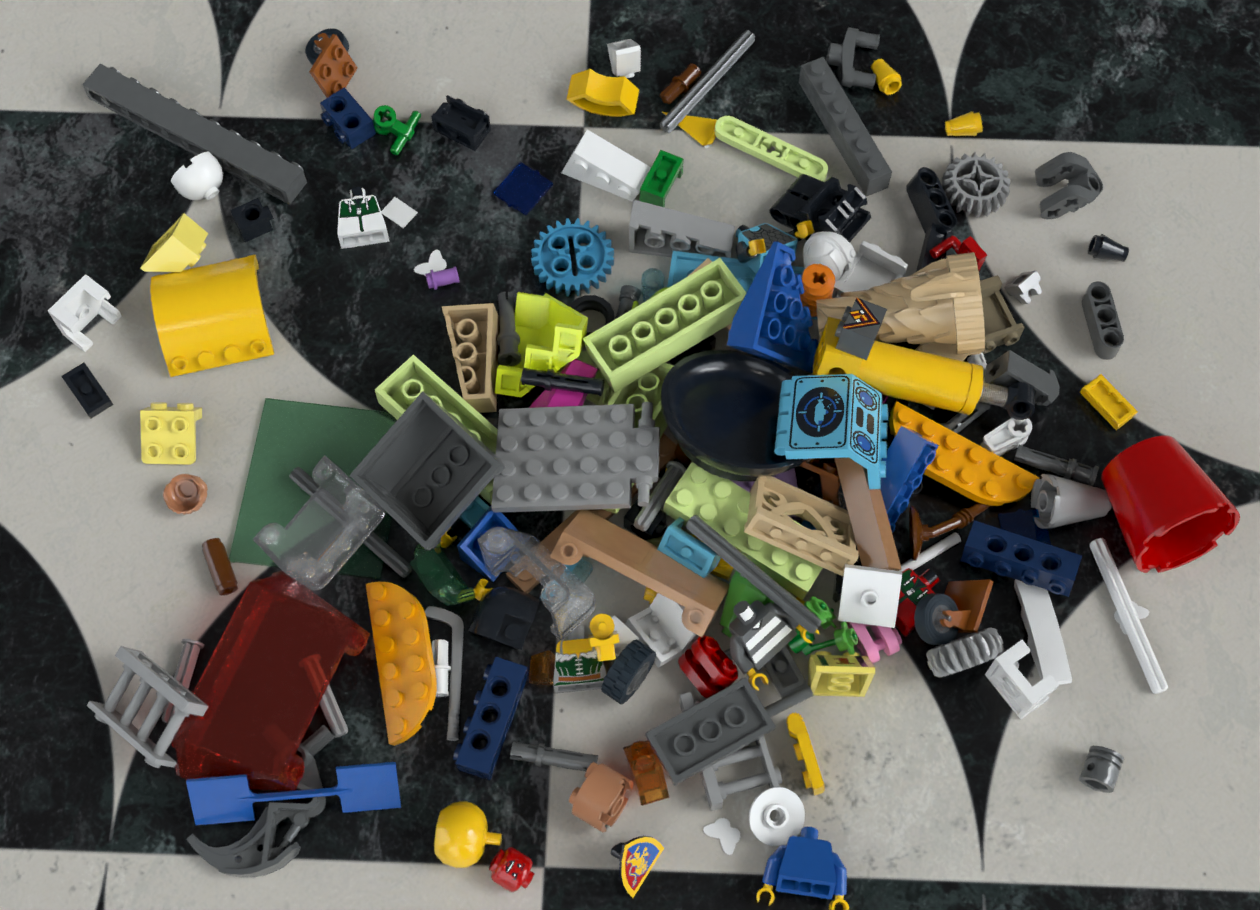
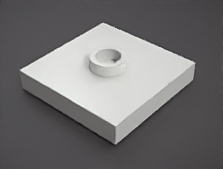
[838,564,902,628]

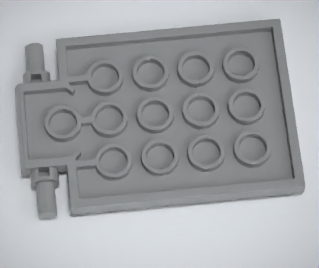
[491,402,660,512]

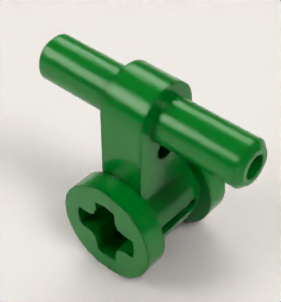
[373,105,421,155]

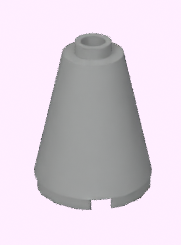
[1031,474,1112,529]

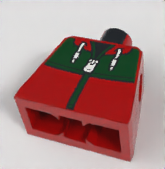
[895,568,939,637]

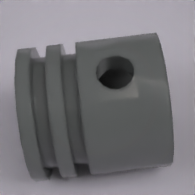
[1079,746,1124,793]

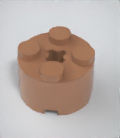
[569,762,634,833]

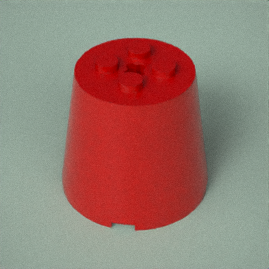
[1101,435,1240,573]

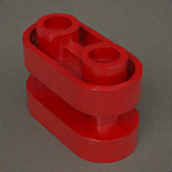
[678,635,738,699]

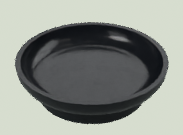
[661,350,807,482]

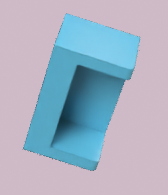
[657,517,721,578]

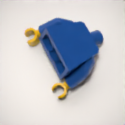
[756,826,849,910]

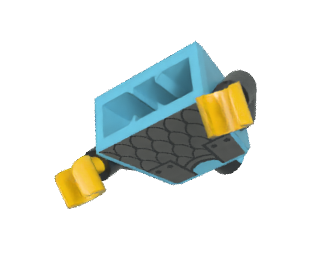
[735,220,814,274]

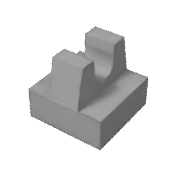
[1005,271,1042,305]

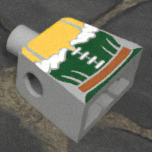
[553,625,607,694]

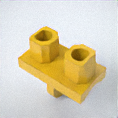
[588,613,620,661]

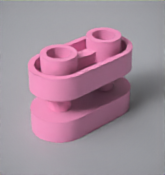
[846,622,902,664]

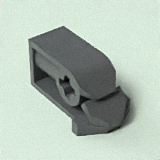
[985,350,1060,406]

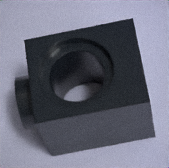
[230,198,274,242]
[624,498,668,540]

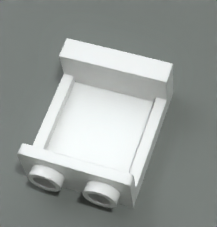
[832,241,908,298]

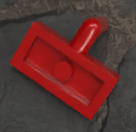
[930,236,987,271]

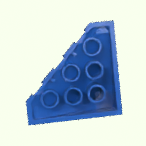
[727,241,818,373]

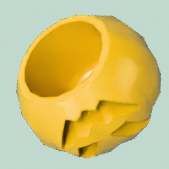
[434,801,502,868]

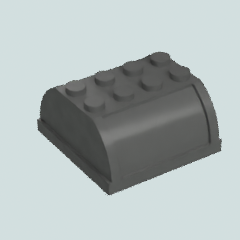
[349,391,505,551]

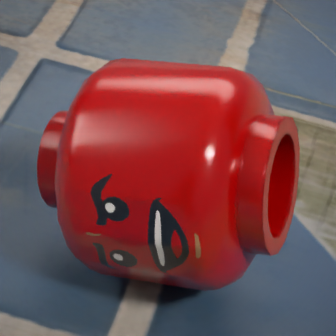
[489,847,535,892]

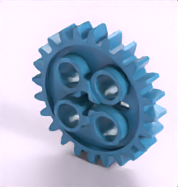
[531,218,614,296]

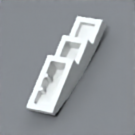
[1014,579,1072,685]

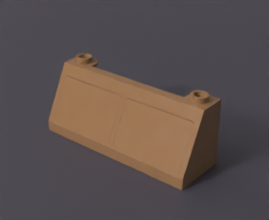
[550,510,730,637]

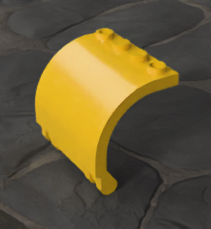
[150,254,274,377]

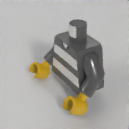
[729,600,819,691]

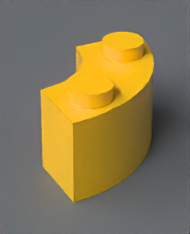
[566,69,639,117]

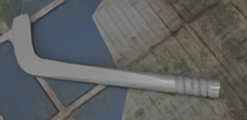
[425,606,464,741]

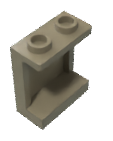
[980,275,1024,354]

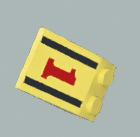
[808,651,875,697]

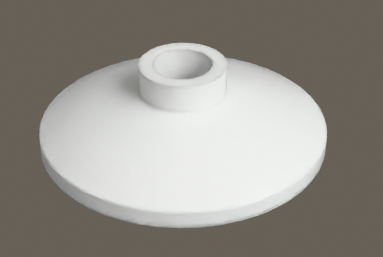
[749,787,805,846]

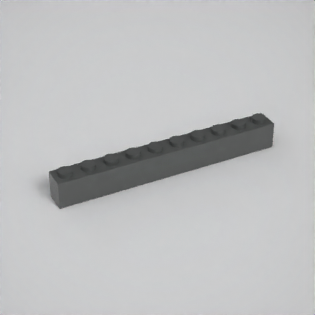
[82,63,307,205]

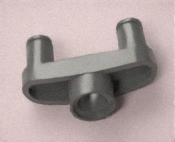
[826,27,880,89]

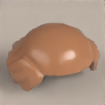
[163,474,208,515]

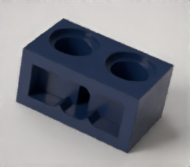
[320,87,376,149]

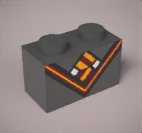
[835,298,887,360]

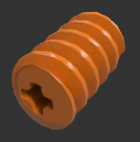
[800,264,835,317]

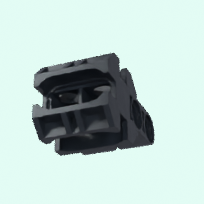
[769,174,871,243]

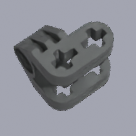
[1035,152,1103,219]

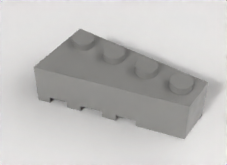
[629,200,735,258]

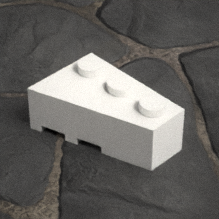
[561,129,651,202]

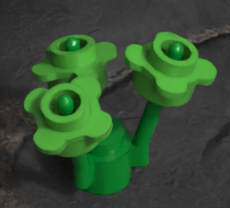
[788,596,858,656]

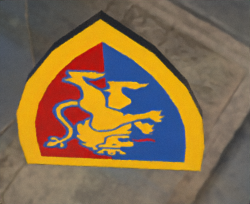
[611,836,664,898]

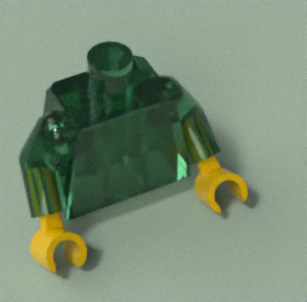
[410,527,493,606]

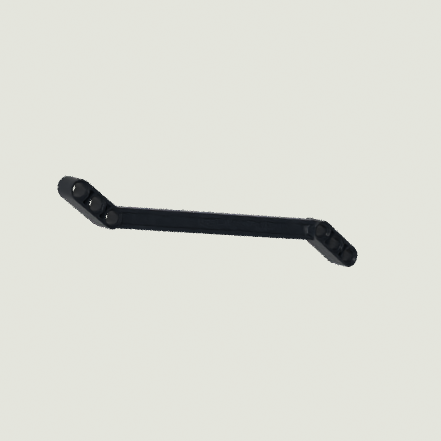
[882,167,957,502]

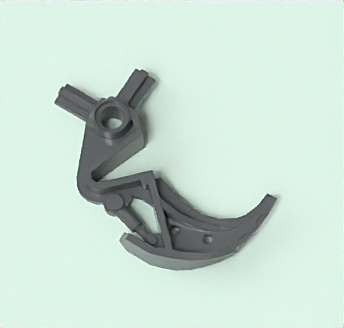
[186,723,335,877]

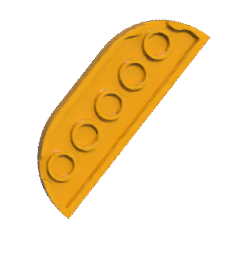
[889,401,1039,506]
[366,582,437,746]

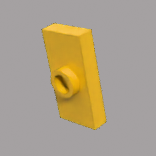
[1080,374,1138,430]

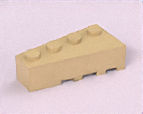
[442,303,499,413]

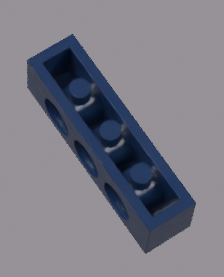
[961,520,1082,597]
[453,657,529,780]

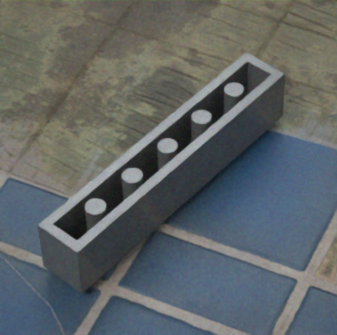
[799,57,892,197]

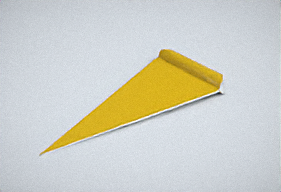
[662,112,717,148]

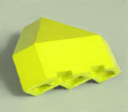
[495,292,588,397]

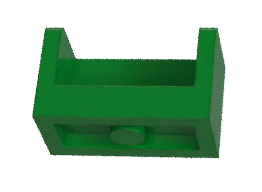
[640,150,684,208]

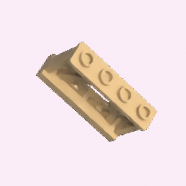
[744,476,859,576]

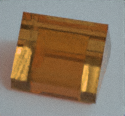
[529,650,555,685]

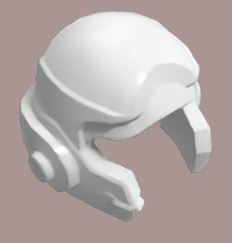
[803,231,855,281]

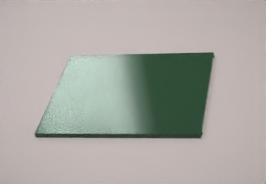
[229,398,397,580]

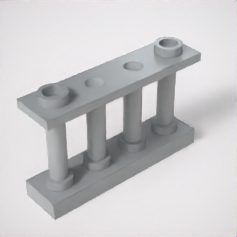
[87,646,209,768]
[679,677,782,811]

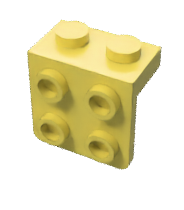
[140,402,202,465]

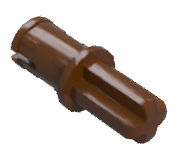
[660,63,701,104]

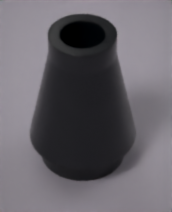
[1088,234,1129,262]

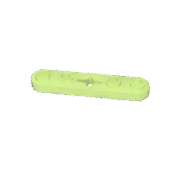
[715,116,828,181]

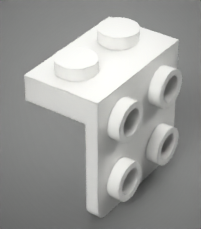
[625,593,696,668]

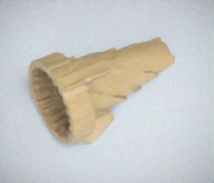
[816,252,985,361]

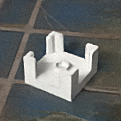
[48,274,122,352]
[985,640,1059,719]

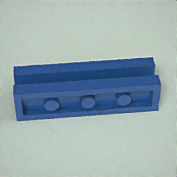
[881,426,939,533]

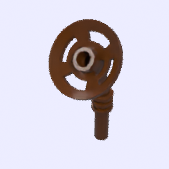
[909,502,991,561]

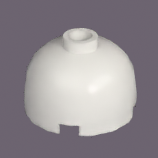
[171,152,223,200]

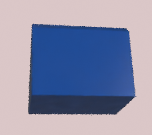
[457,506,527,582]

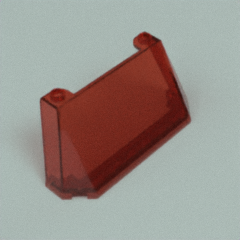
[171,571,370,791]

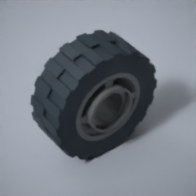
[601,639,656,705]

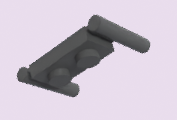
[724,646,814,717]

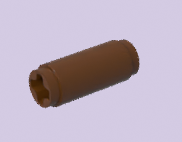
[202,538,238,596]

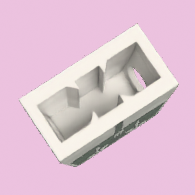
[337,187,389,249]

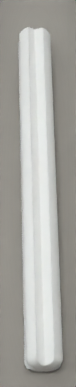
[1089,538,1168,694]

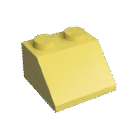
[141,213,208,272]

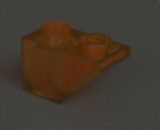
[623,740,669,806]

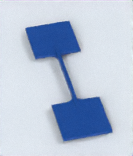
[186,762,401,825]

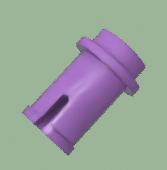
[426,267,459,290]

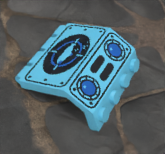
[775,374,888,489]

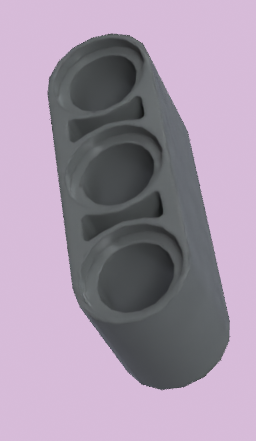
[1082,281,1124,360]

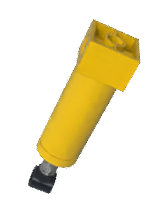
[812,317,1035,420]

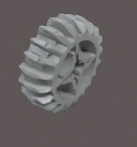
[942,152,1011,218]
[926,628,1005,677]

